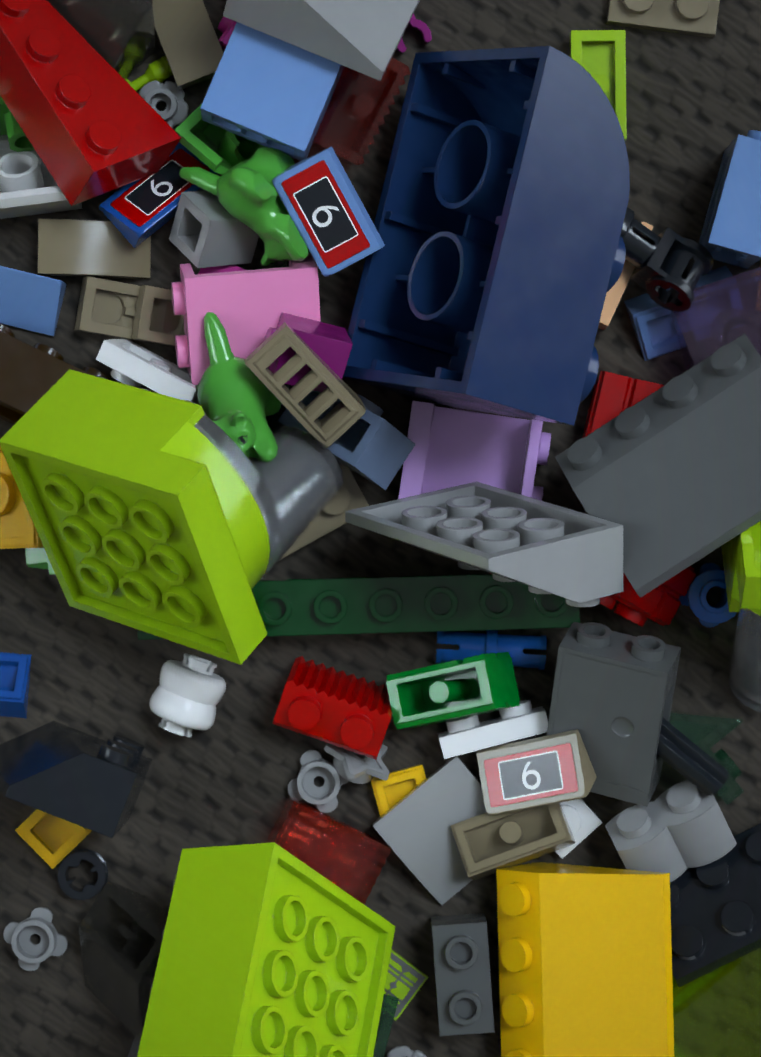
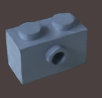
[278,390,415,491]

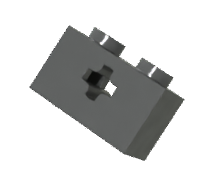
[431,913,495,1036]

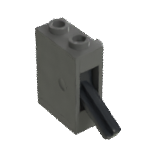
[547,622,729,807]

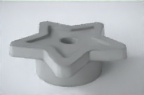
[324,743,390,784]

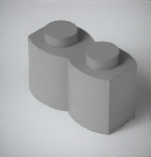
[605,780,737,883]

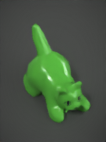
[179,146,308,266]
[197,312,282,466]

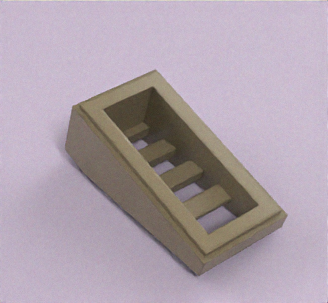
[244,322,366,448]

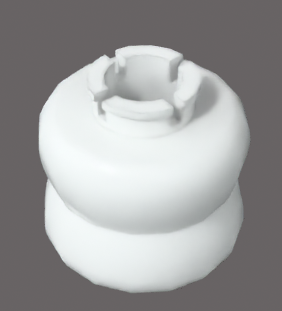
[149,653,226,737]

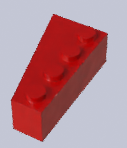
[0,0,181,206]

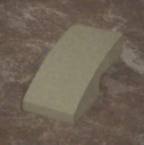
[144,0,223,91]
[38,219,151,279]
[74,276,185,347]

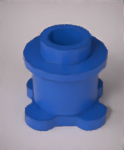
[679,562,737,627]

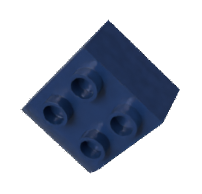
[343,46,630,426]

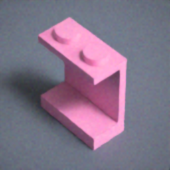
[171,253,321,385]

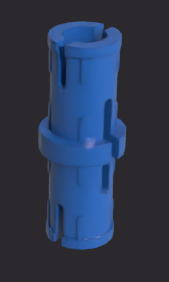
[436,630,547,670]

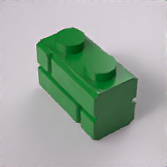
[386,652,520,730]

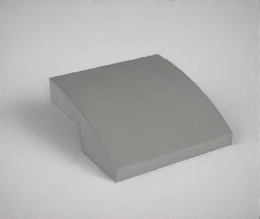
[372,756,487,905]

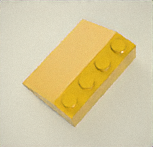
[496,862,675,1057]

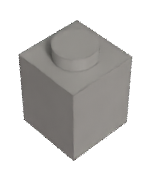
[169,190,260,268]

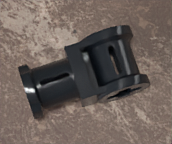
[621,207,714,312]

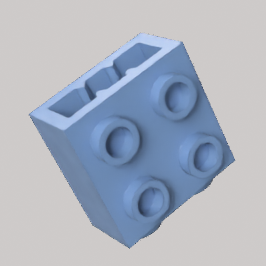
[200,22,345,161]
[699,130,761,269]

